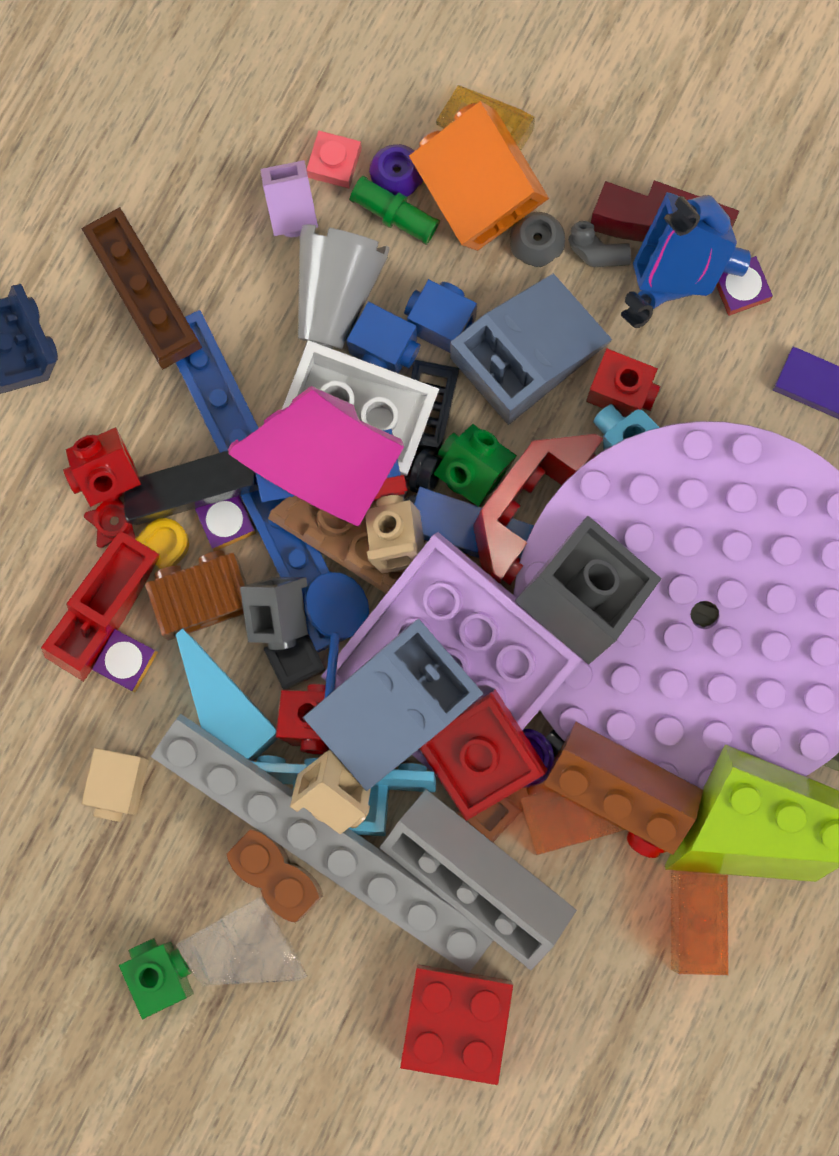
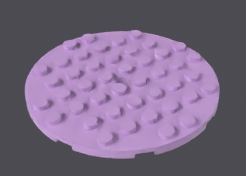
[513,421,839,790]

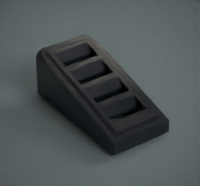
[411,360,459,456]

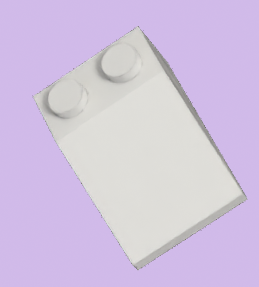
[282,340,439,476]

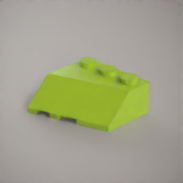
[665,745,839,882]

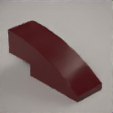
[590,180,739,242]

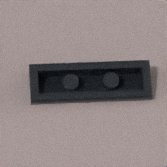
[124,451,259,525]

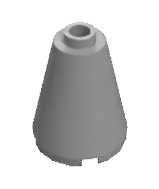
[298,224,389,350]

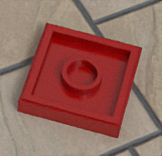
[419,689,548,821]

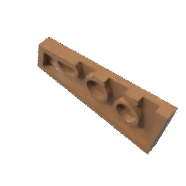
[268,496,406,594]

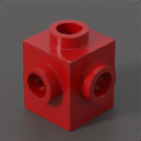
[63,427,141,507]
[276,684,336,755]

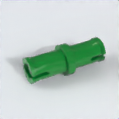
[349,175,440,245]

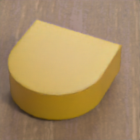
[135,518,189,569]

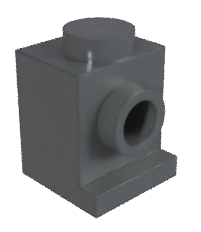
[240,577,308,650]

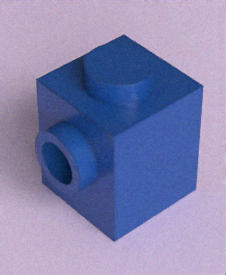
[404,279,477,353]
[346,301,421,374]

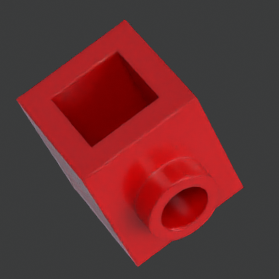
[586,348,661,417]

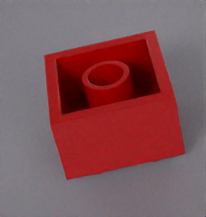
[400,964,513,1085]

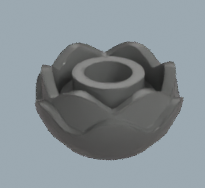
[510,212,565,267]

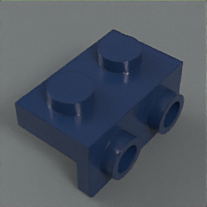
[0,284,58,394]

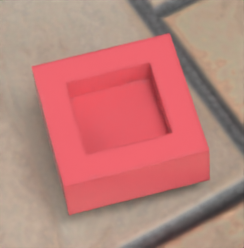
[306,130,362,189]

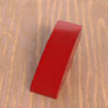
[41,530,159,682]

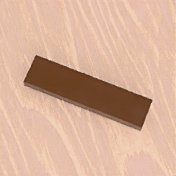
[81,207,202,370]

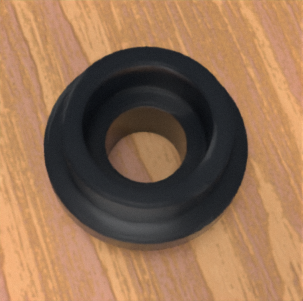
[405,448,443,493]

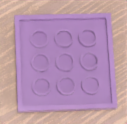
[321,532,583,776]

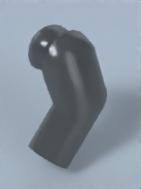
[568,221,631,268]

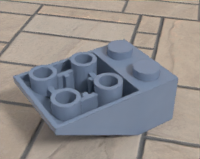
[450,273,612,425]
[303,619,484,791]

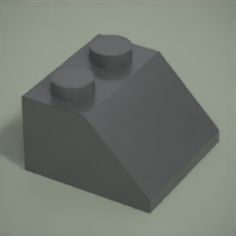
[515,516,662,665]

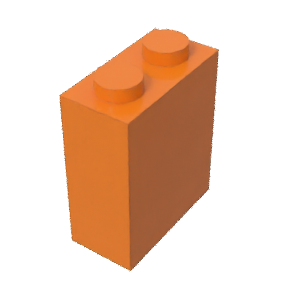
[409,101,549,251]

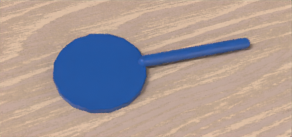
[304,572,369,698]

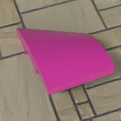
[228,386,404,527]

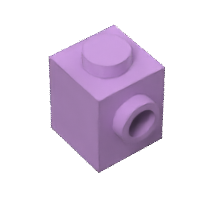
[261,160,318,237]

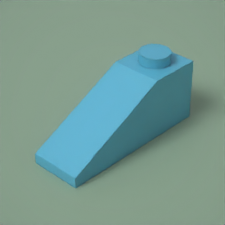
[176,628,278,762]

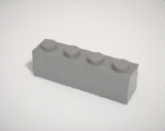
[380,789,577,970]

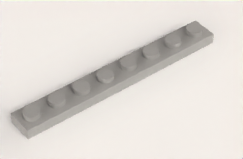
[151,714,493,974]

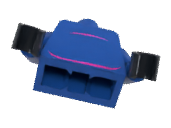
[621,192,751,328]

